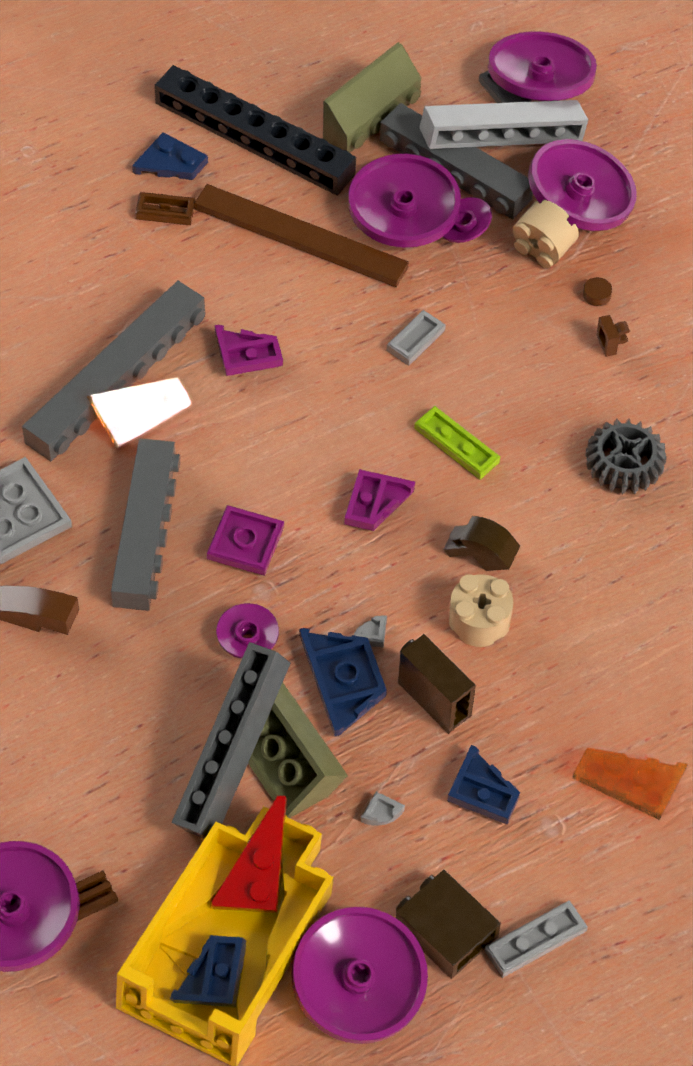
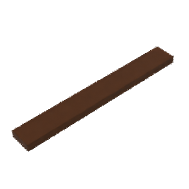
[194,184,409,288]

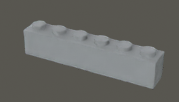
[419,100,588,149]

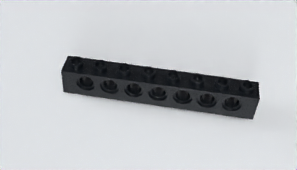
[154,65,356,196]

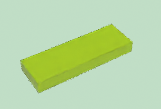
[414,406,500,480]

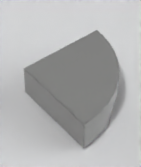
[354,615,387,648]
[361,791,405,826]

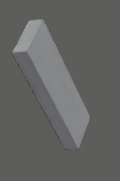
[485,900,588,978]

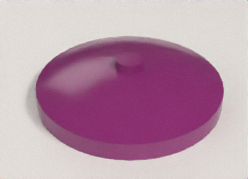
[488,31,597,101]
[528,139,637,231]
[348,154,461,247]
[0,841,80,972]
[291,907,428,1044]

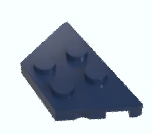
[299,628,387,737]

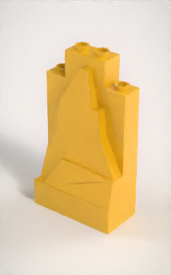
[116,806,334,1066]

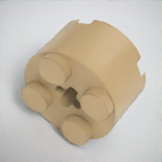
[513,200,579,269]
[449,574,513,647]

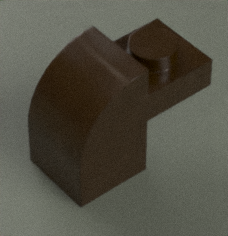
[443,516,520,571]

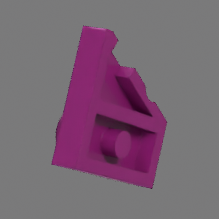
[214,325,283,376]
[344,469,415,531]

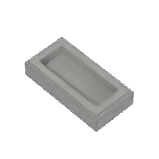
[387,310,446,366]

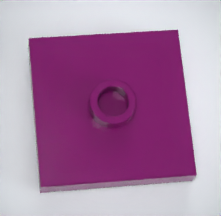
[207,505,284,576]

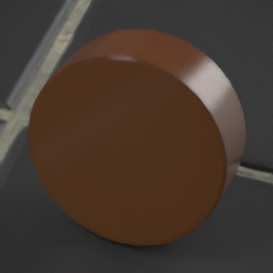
[583,277,612,306]

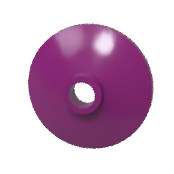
[443,197,492,243]
[216,603,279,659]

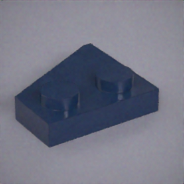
[132,132,208,180]
[447,745,520,825]
[170,935,247,1008]

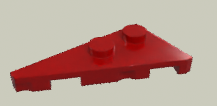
[212,795,287,913]

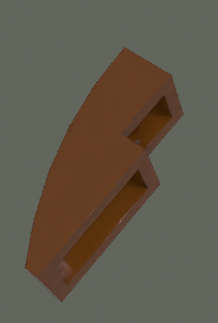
[0,585,79,635]

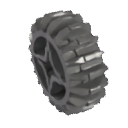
[585,419,667,495]

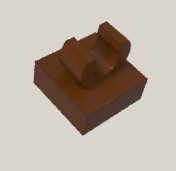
[596,315,630,357]

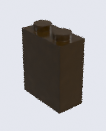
[398,634,476,734]
[396,870,501,979]

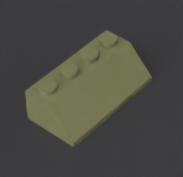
[323,42,421,152]
[248,683,348,818]

